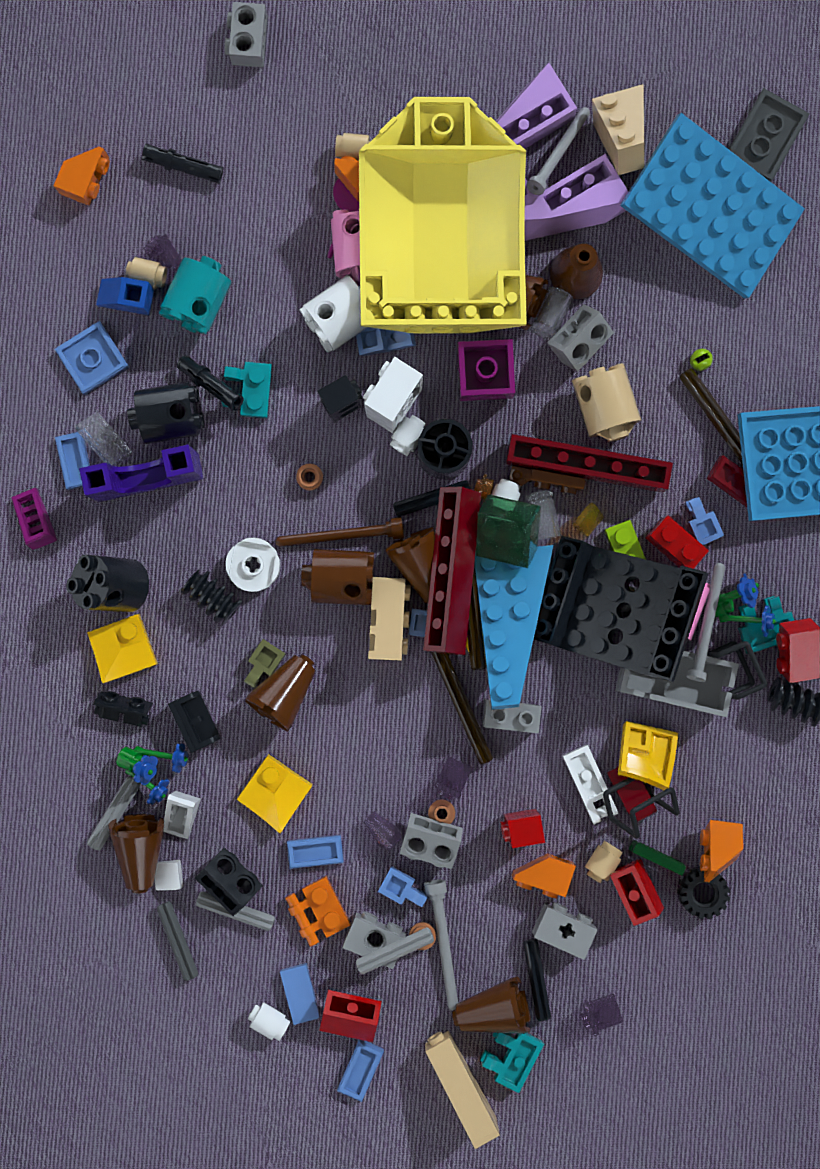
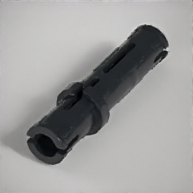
[142,143,224,184]
[177,355,244,411]

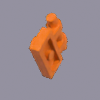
[285,875,351,947]

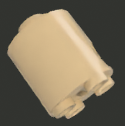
[572,363,641,442]

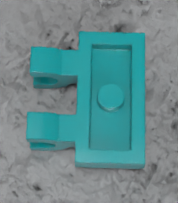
[222,362,272,419]
[738,596,794,654]
[480,1033,544,1093]

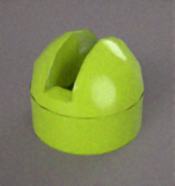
[690,348,713,371]

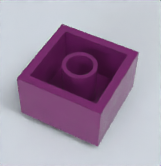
[457,339,515,401]

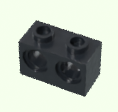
[317,375,363,423]
[195,847,263,916]

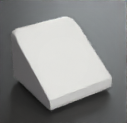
[155,860,183,890]

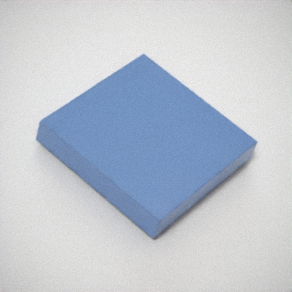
[54,321,129,395]

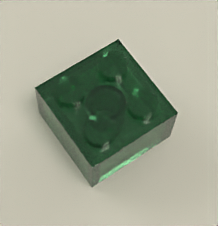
[476,494,541,568]

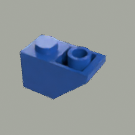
[96,277,154,316]

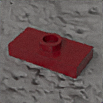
[706,455,747,507]

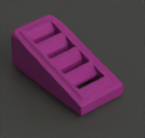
[11,487,57,550]

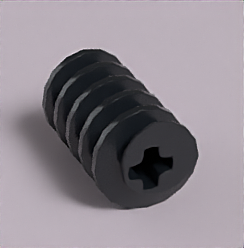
[181,569,243,626]
[767,677,820,727]

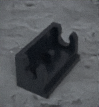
[168,690,222,753]

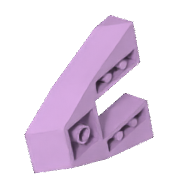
[496,63,629,241]

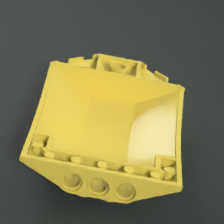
[359,97,527,334]

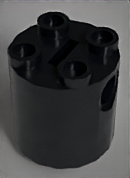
[127,381,205,444]
[417,419,473,480]
[66,555,149,612]

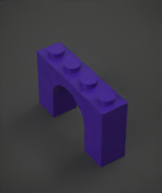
[79,444,204,502]

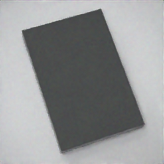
[729,88,810,182]

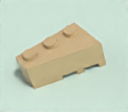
[592,84,644,175]
[368,577,411,661]

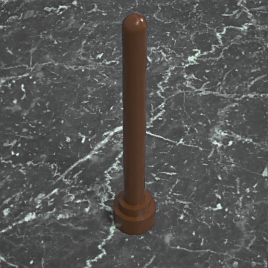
[275,517,404,547]

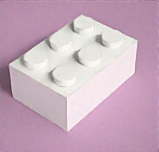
[363,357,423,434]

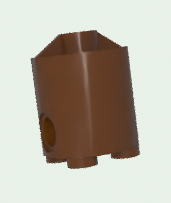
[301,549,374,605]

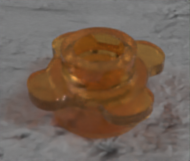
[474,474,494,501]

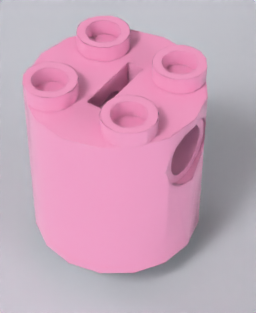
[331,210,360,286]

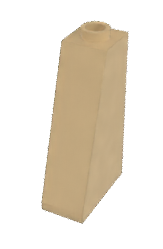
[425,1031,500,1149]

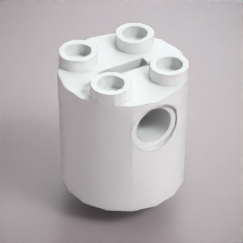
[299,275,367,353]

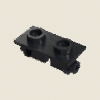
[93,691,153,727]

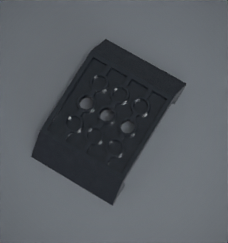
[534,535,709,682]

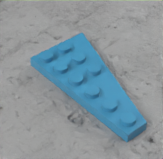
[474,545,554,710]

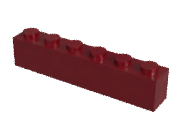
[505,434,673,493]
[423,487,481,655]

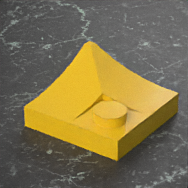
[87,614,158,684]
[618,721,678,790]
[237,754,312,833]

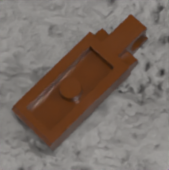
[509,466,586,495]

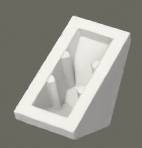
[163,791,201,839]

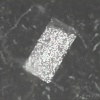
[75,411,132,466]

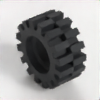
[677,867,730,919]

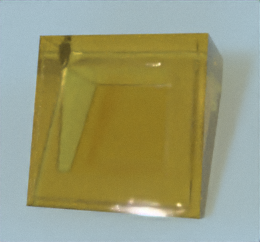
[572,502,603,537]

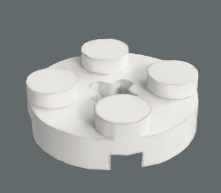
[226,538,280,592]

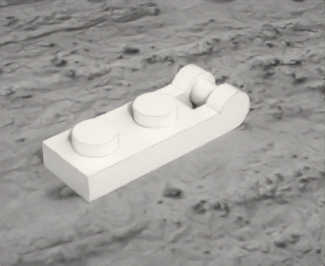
[562,744,618,825]

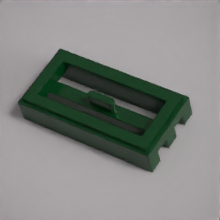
[628,840,686,876]

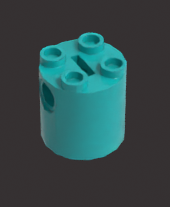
[159,256,232,335]

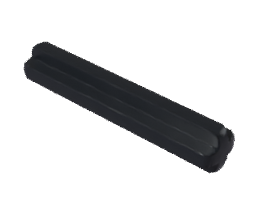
[393,480,470,517]
[523,939,551,1021]

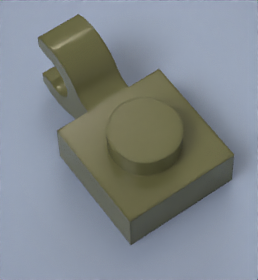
[244,639,286,688]

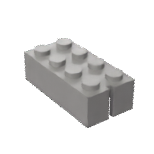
[615,651,739,717]

